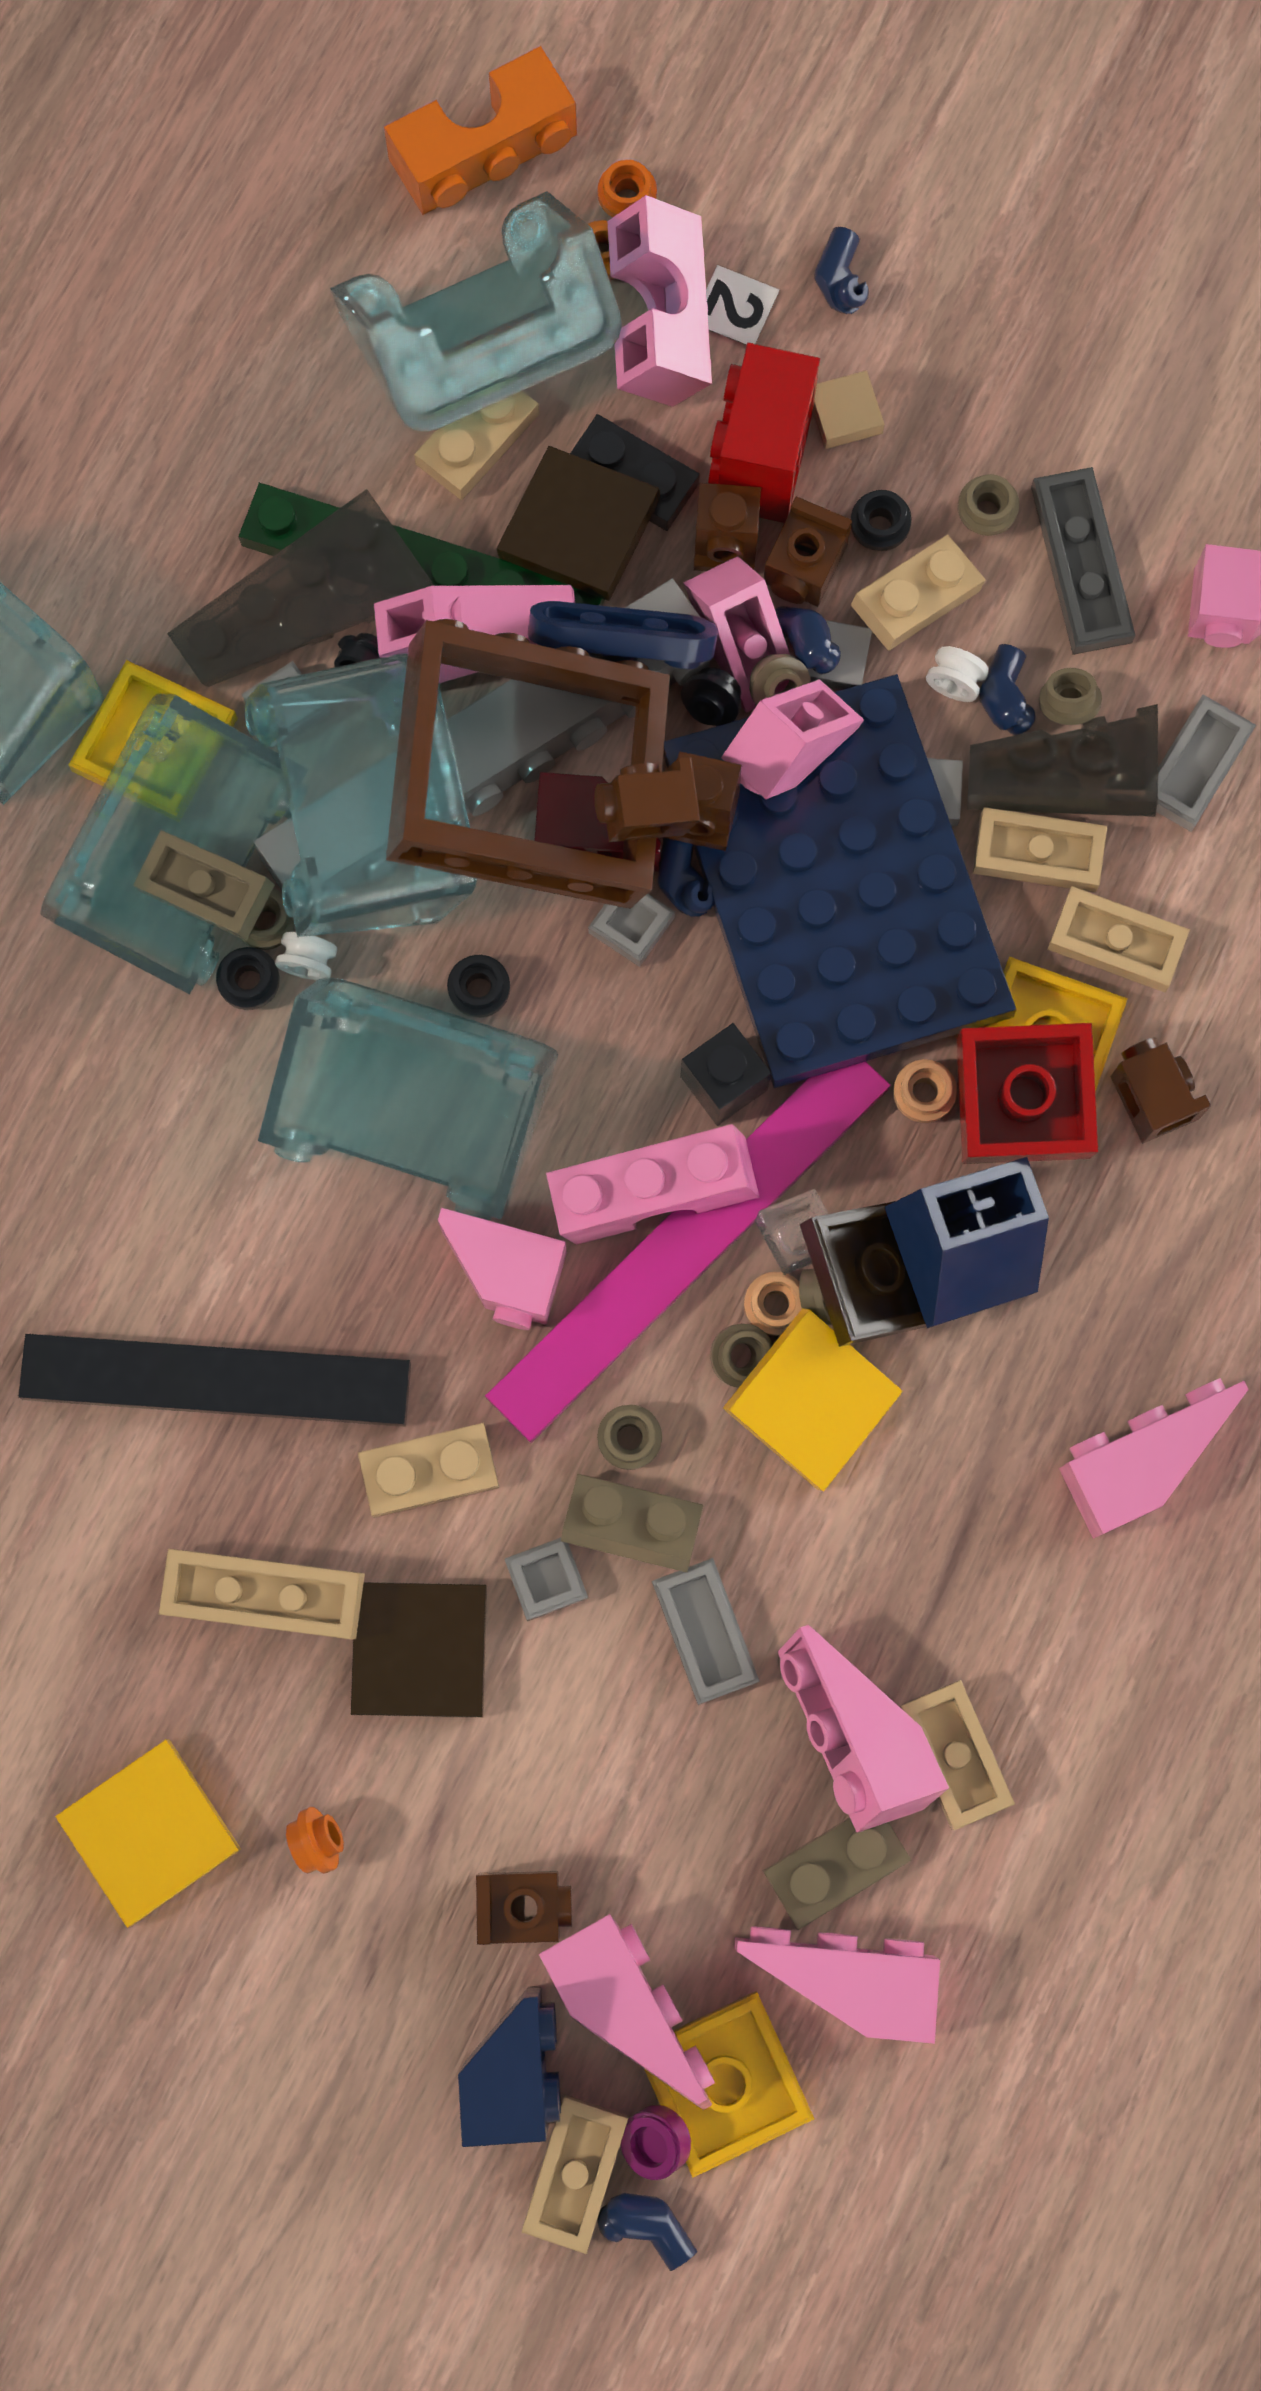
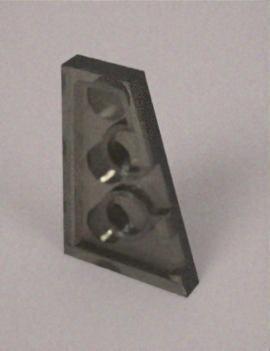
[967,704,1158,817]

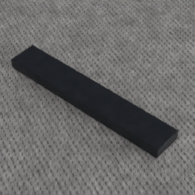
[18,1334,411,1427]

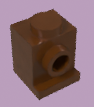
[693,483,761,571]
[764,496,852,607]
[665,751,742,851]
[595,756,700,842]
[1110,1037,1211,1144]
[476,1871,572,1945]

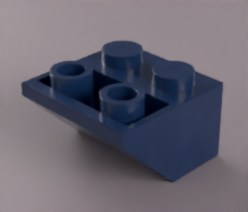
[884,1157,1049,1329]
[458,1987,561,2147]

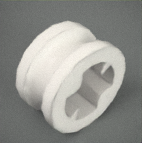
[926,646,989,702]
[275,932,337,981]

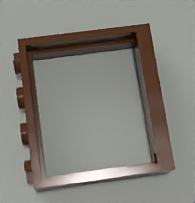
[386,619,670,909]

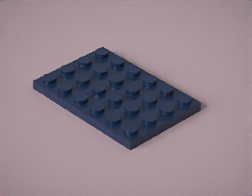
[663,674,1017,1088]

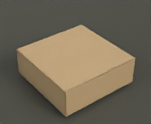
[813,370,885,449]

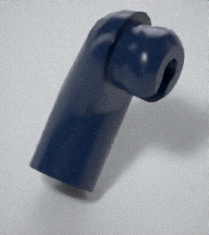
[814,227,869,314]
[775,606,841,674]
[657,837,714,917]

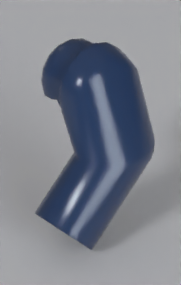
[979,644,1036,736]
[597,2193,697,2271]

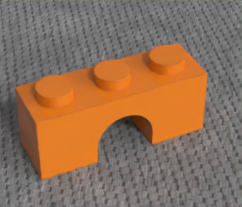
[384,46,577,215]

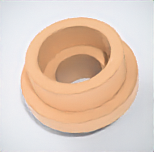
[893,1059,957,1123]
[744,1272,802,1336]

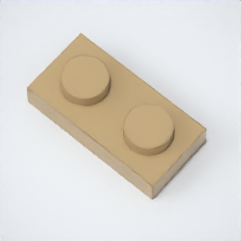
[414,368,539,501]
[851,534,986,651]
[972,807,1107,892]
[1047,886,1190,993]
[358,1423,499,1518]
[899,1680,1015,1831]
[522,2094,628,2254]

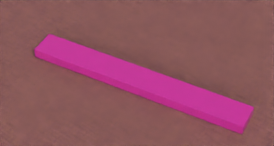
[485,1061,891,1443]

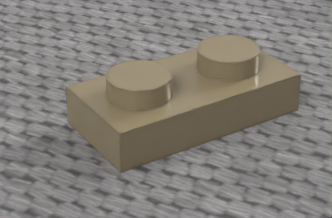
[133,830,275,941]
[561,1474,703,1572]
[763,1817,911,1930]

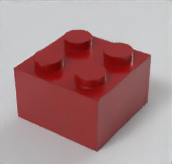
[708,342,820,523]
[957,1023,1098,1164]

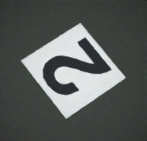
[706,265,780,345]

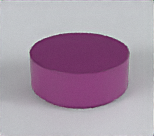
[620,2105,691,2180]

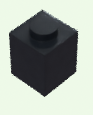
[680,1023,771,1126]

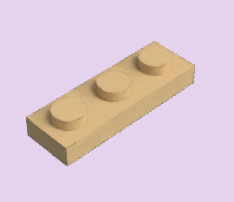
[159,1549,365,1639]

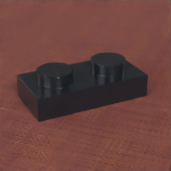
[570,414,700,531]

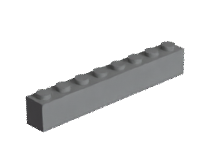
[254,578,712,919]

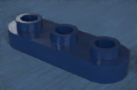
[527,601,718,669]

